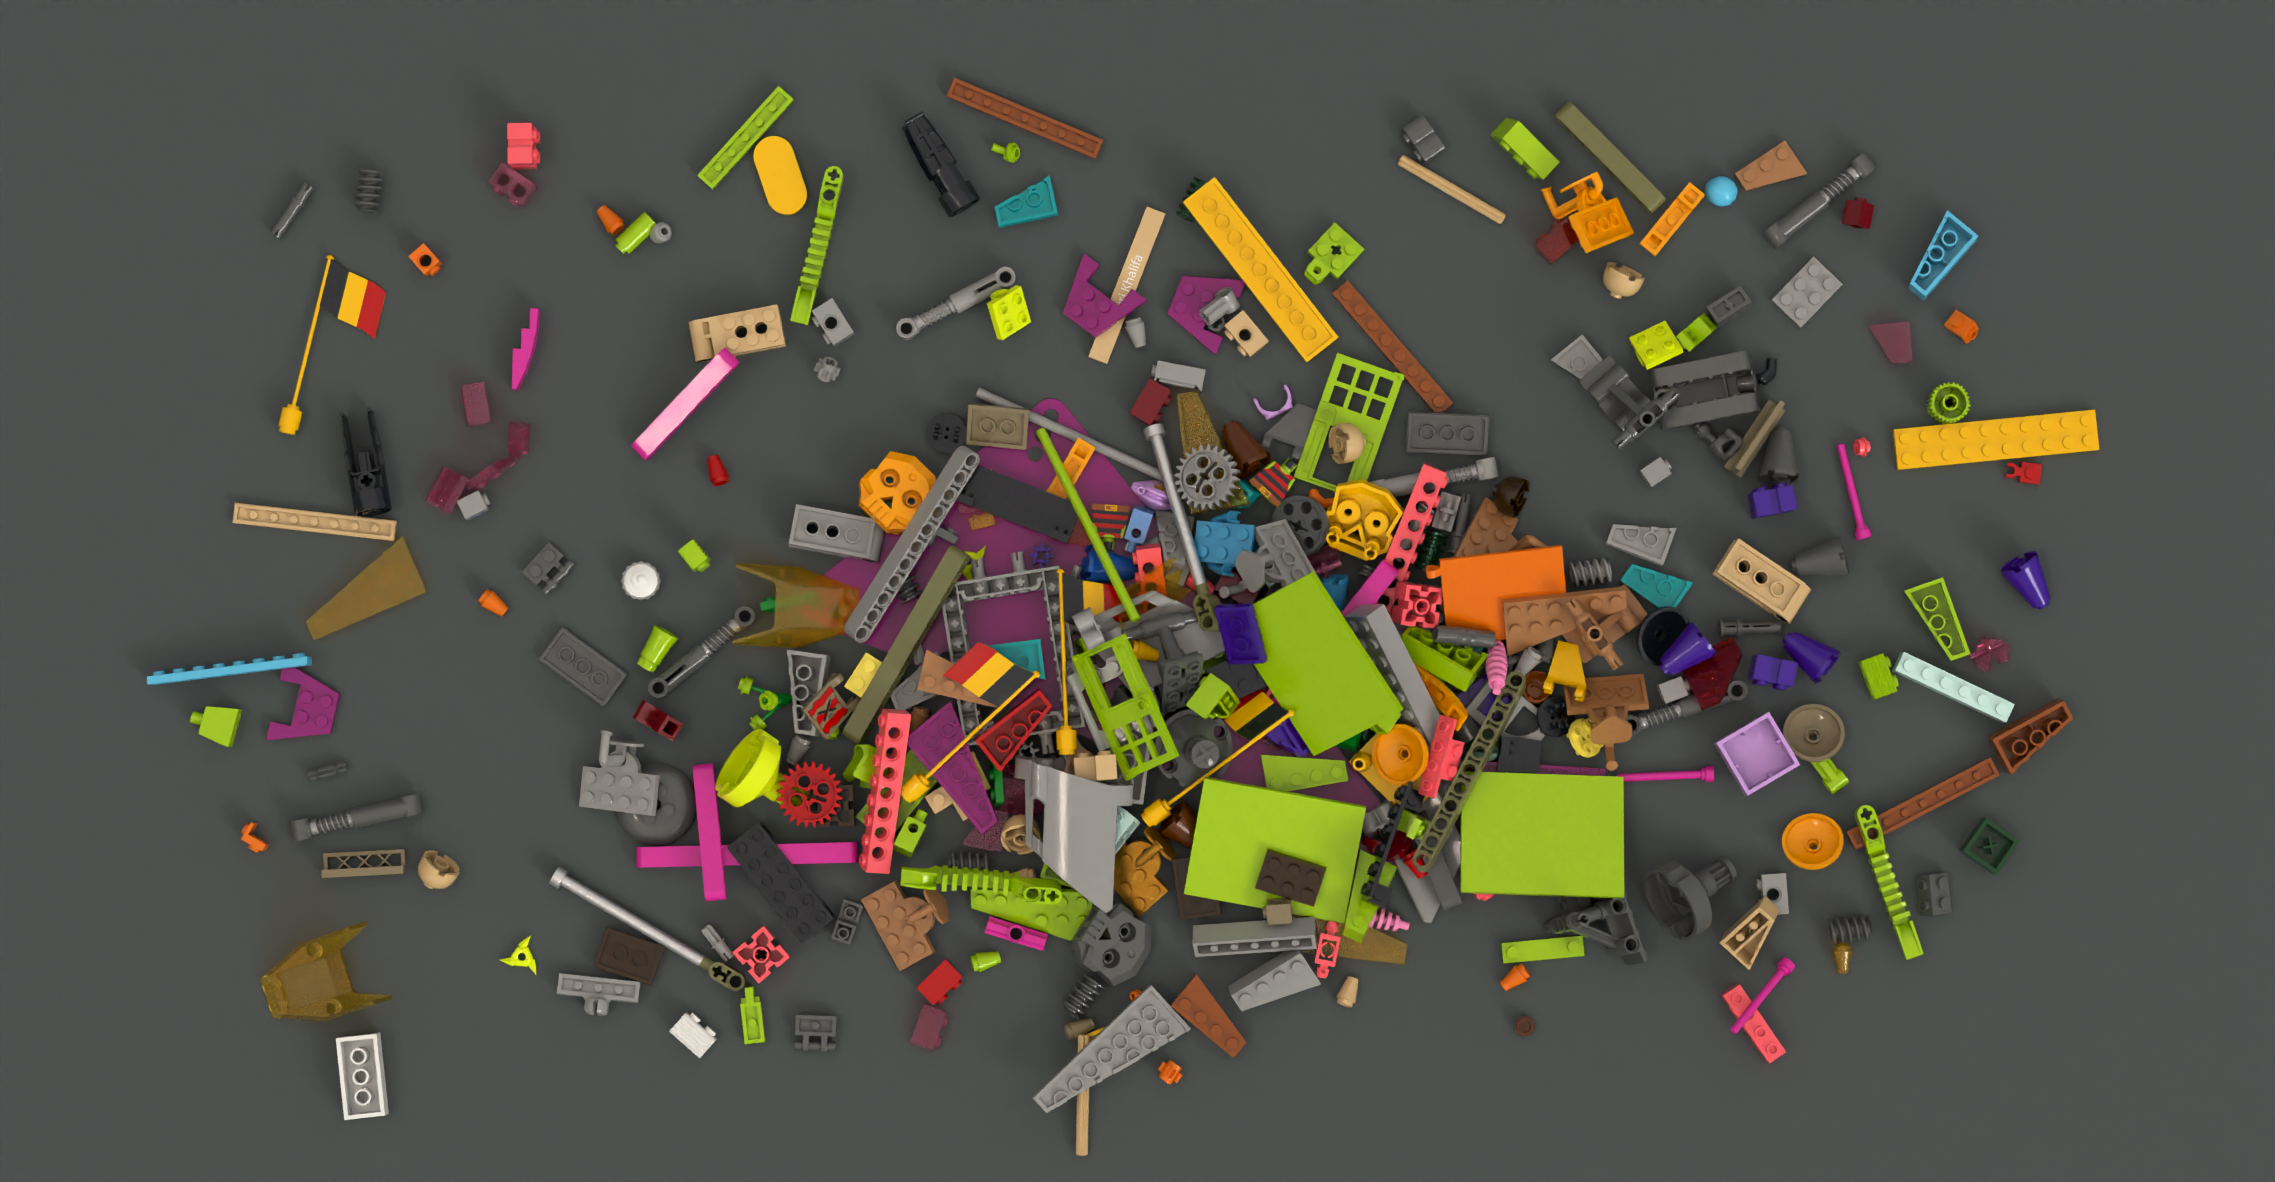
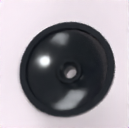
[1636,606,1690,666]

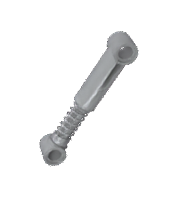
[896,267,1016,340]
[1371,457,1499,497]

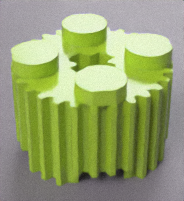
[1926,382,1971,424]

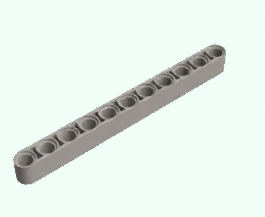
[844,446,980,643]

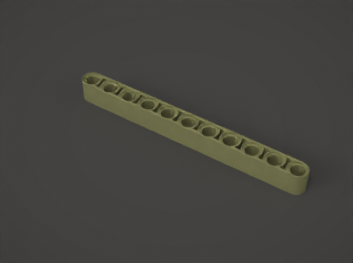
[842,545,970,744]
[1413,671,1527,872]

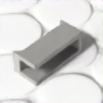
[1151,361,1206,393]

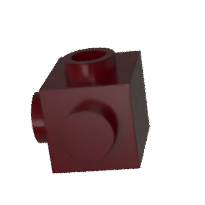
[1842,197,1874,229]

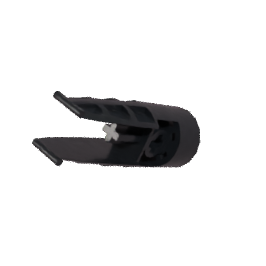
[902,111,980,218]
[340,407,392,517]

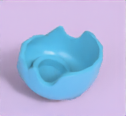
[1704,176,1738,207]

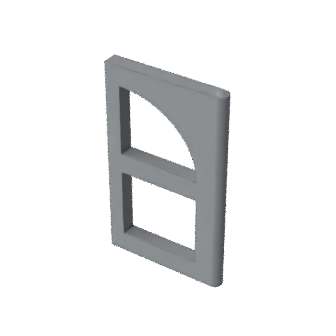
[1465,679,1545,741]

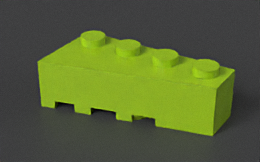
[1342,850,1397,944]

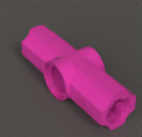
[985,916,1048,951]

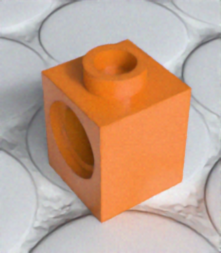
[408,243,442,276]

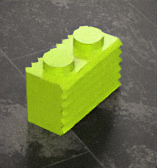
[678,540,711,572]
[1858,653,1899,700]

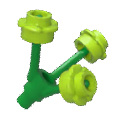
[738,676,793,730]

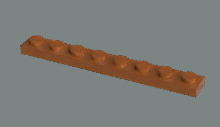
[947,78,1103,160]
[1332,280,1453,412]
[1845,757,2000,850]

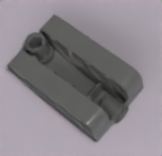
[1650,351,1761,430]

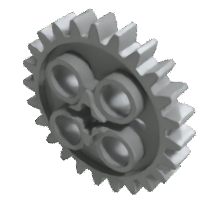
[1174,444,1240,511]

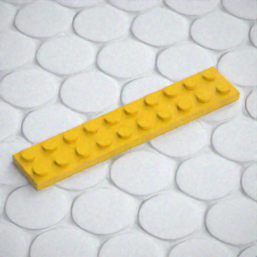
[1182,177,1338,362]
[1893,410,2099,470]

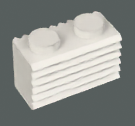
[669,1012,717,1058]

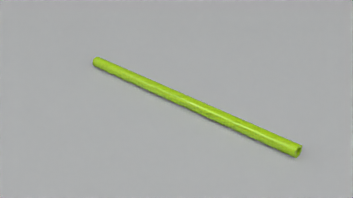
[1036,428,1140,623]

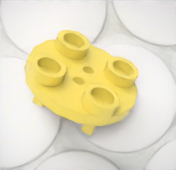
[1566,718,1604,758]

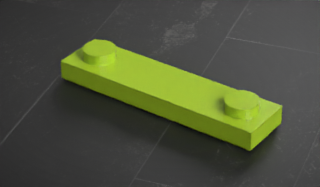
[1501,935,1584,964]

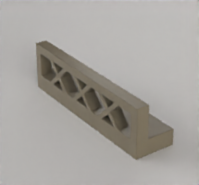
[321,849,406,878]

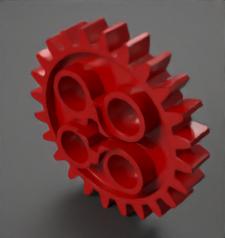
[776,761,843,828]

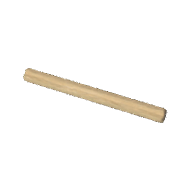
[1398,155,1506,224]
[1076,1034,1090,1156]

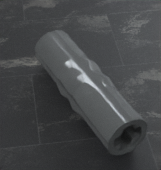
[1432,625,1496,648]

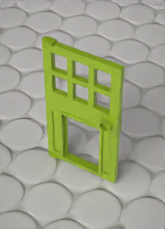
[1294,353,1405,492]
[1071,634,1179,781]

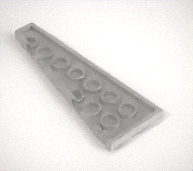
[1032,985,1191,1113]

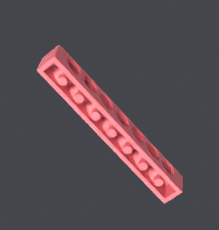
[1375,463,1448,617]
[859,709,911,874]

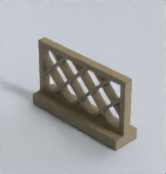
[1723,400,1785,478]

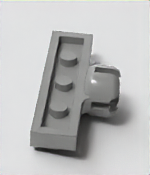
[557,973,641,1016]

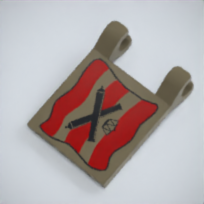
[802,673,861,740]

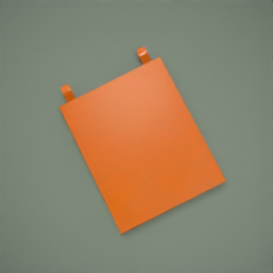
[1426,545,1566,645]

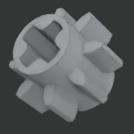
[814,357,841,382]
[1015,742,1039,758]

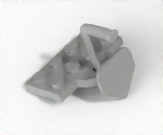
[1219,519,1322,598]
[579,730,660,816]

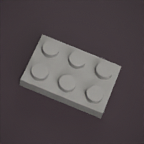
[1771,256,1843,328]

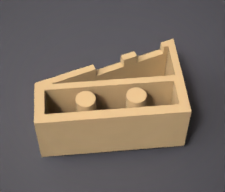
[1720,896,1780,970]

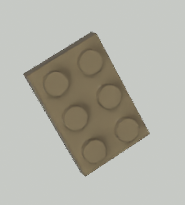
[966,403,1030,450]

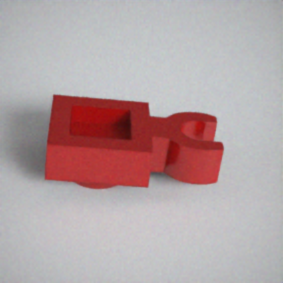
[2004,462,2042,485]

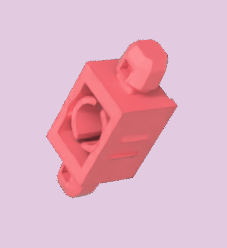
[1314,921,1341,979]

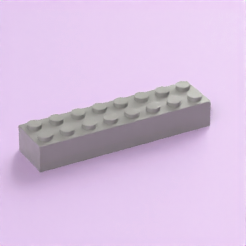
[1344,604,1440,752]

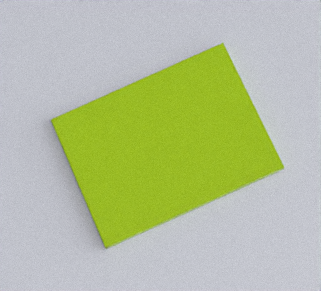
[1253,571,1403,756]
[1460,771,1624,898]
[1184,777,1366,923]

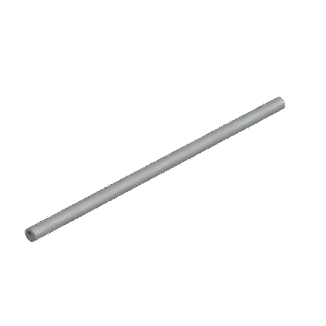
[975,387,1216,505]

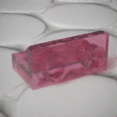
[425,466,468,515]
[911,1004,949,1051]

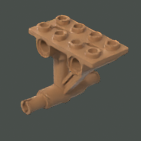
[1562,584,1648,671]

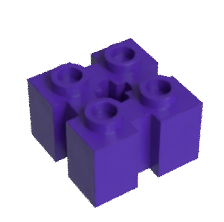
[1747,482,1798,519]
[1748,654,1798,691]

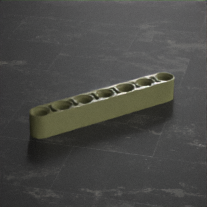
[1554,101,1666,214]

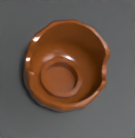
[1521,670,1550,704]

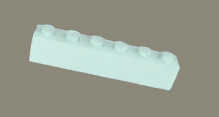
[1892,652,2015,723]

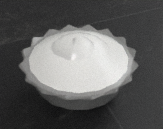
[621,561,661,601]

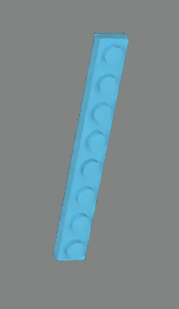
[147,653,312,685]

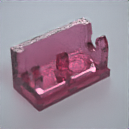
[461,382,491,427]

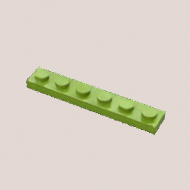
[697,86,794,190]

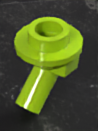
[991,143,1020,163]

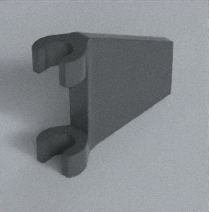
[1261,403,1317,462]

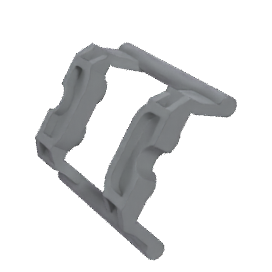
[1066,656,1156,751]

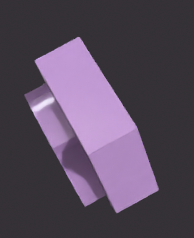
[1714,712,1800,796]

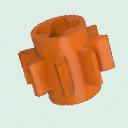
[1158,1060,1183,1085]

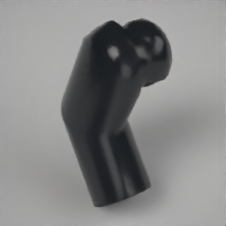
[1756,358,1777,385]

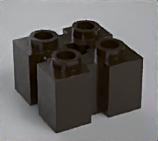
[812,785,856,827]

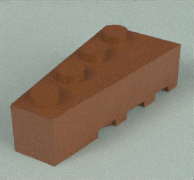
[1987,698,2073,775]
[1170,974,1247,1058]

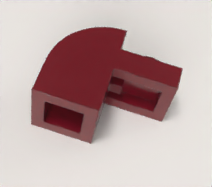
[632,700,683,741]
[1363,830,1412,861]

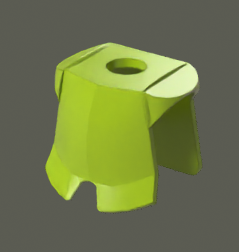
[842,744,890,790]

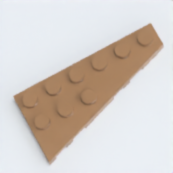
[1503,586,1627,656]

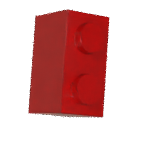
[917,959,963,1005]

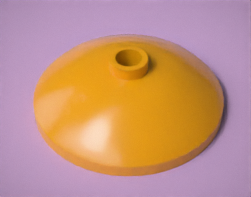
[1372,724,1429,785]
[1782,813,1844,870]

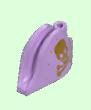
[1131,480,1172,511]

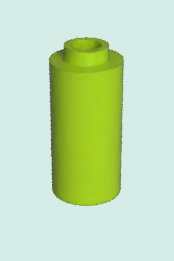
[615,212,656,254]

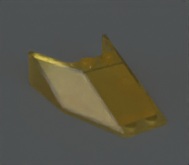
[733,563,860,648]
[260,921,392,1021]

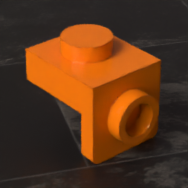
[1944,310,1979,344]
[241,822,269,853]

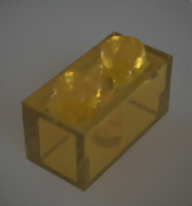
[968,512,996,531]

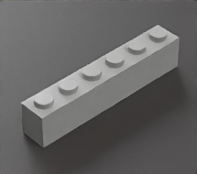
[1193,917,1317,957]

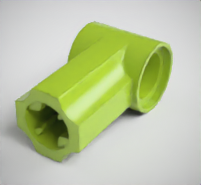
[1810,759,1849,795]

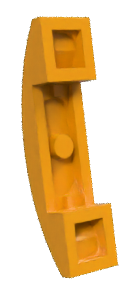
[1639,182,1705,256]
[1046,437,1096,499]
[1414,663,1468,731]

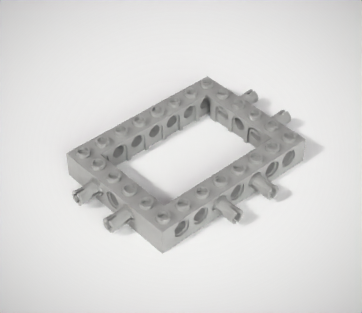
[942,551,1096,760]

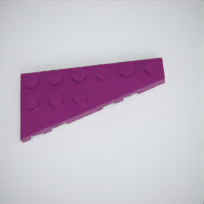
[907,701,998,834]

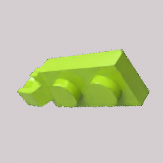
[740,986,766,1044]

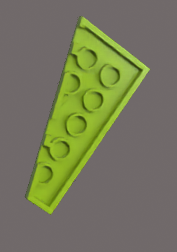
[970,887,1093,941]

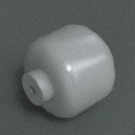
[649,222,672,244]

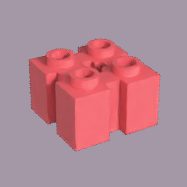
[507,123,541,169]
[1391,581,1443,628]
[732,925,791,984]

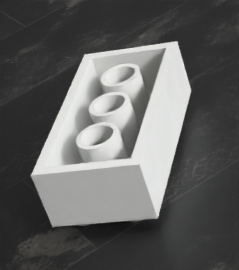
[336,1033,389,1120]

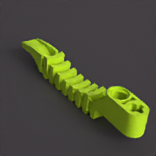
[790,166,844,326]
[1854,805,1924,960]
[900,865,1062,905]

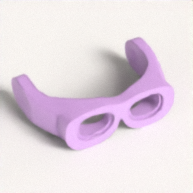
[1253,384,1293,420]

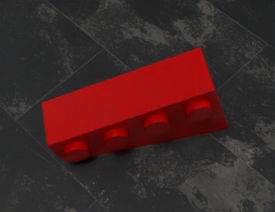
[975,688,1052,772]

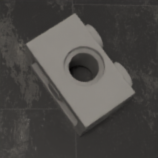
[811,298,855,347]
[1756,873,1789,915]

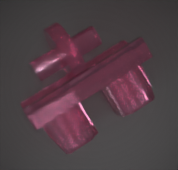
[508,421,530,458]
[1307,546,1342,578]
[1969,636,2010,672]

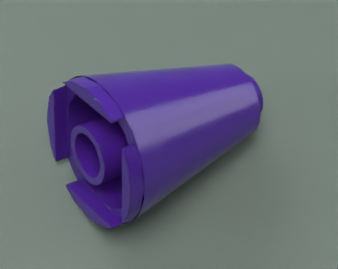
[2001,551,2051,609]
[1659,622,1717,676]
[1782,632,1841,684]

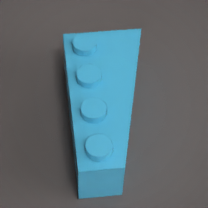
[1908,210,1978,301]

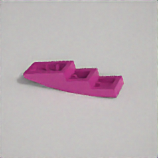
[512,308,541,391]

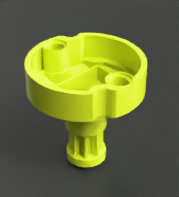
[715,729,810,807]

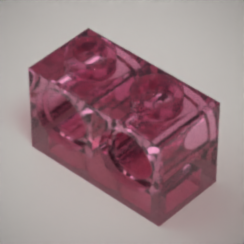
[489,162,538,207]

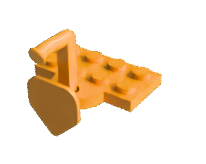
[1540,171,1634,253]

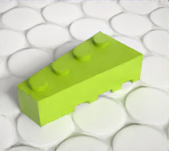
[1904,577,1970,661]
[1401,626,1489,692]
[1260,755,1348,792]

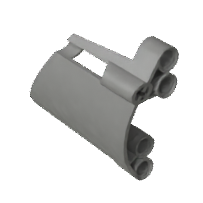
[1072,590,1226,704]
[1014,757,1133,913]
[1362,758,1463,923]

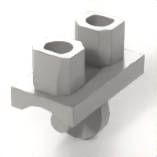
[1431,491,1461,532]

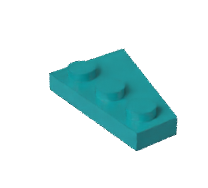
[994,175,1058,228]
[1620,564,1693,608]

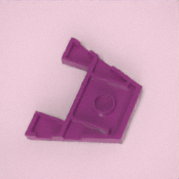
[1063,254,1147,338]
[1167,276,1245,355]
[266,667,340,740]

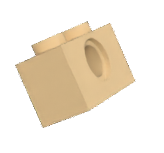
[1224,310,1269,358]

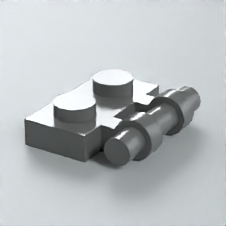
[522,542,574,595]
[795,1014,837,1052]

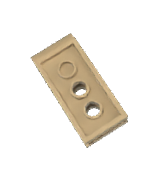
[688,304,786,362]
[1712,538,1811,624]

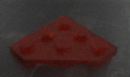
[1682,637,1742,711]

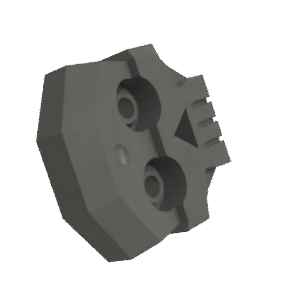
[1068,901,1151,986]

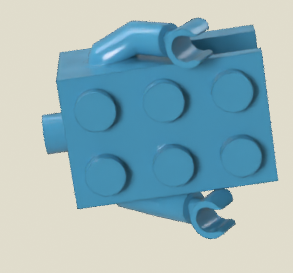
[1193,510,1260,577]

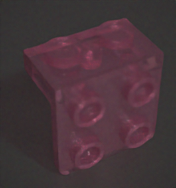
[1000,765,1042,816]

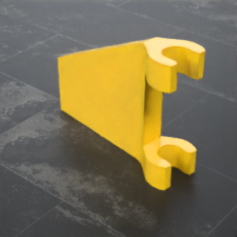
[1543,640,1587,702]

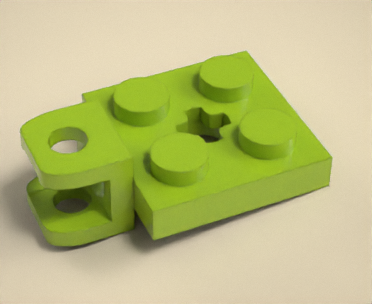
[1304,222,1365,285]

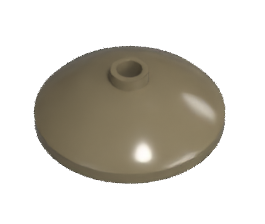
[1783,704,1845,762]

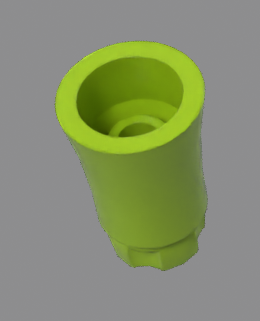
[637,624,679,672]

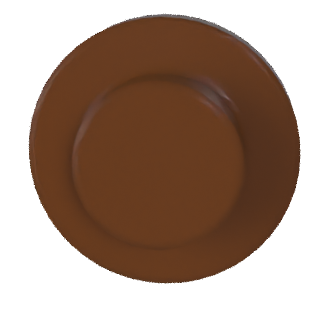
[1514,1016,1535,1036]

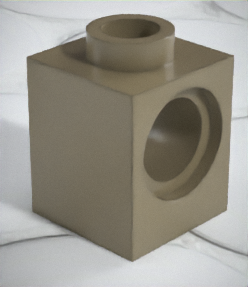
[1263,898,1293,925]

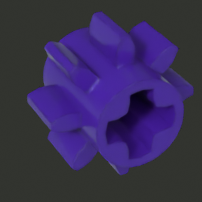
[1029,543,1054,569]

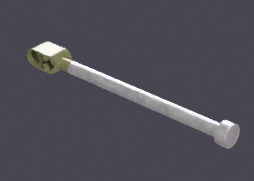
[1143,424,1221,632]
[549,866,746,991]

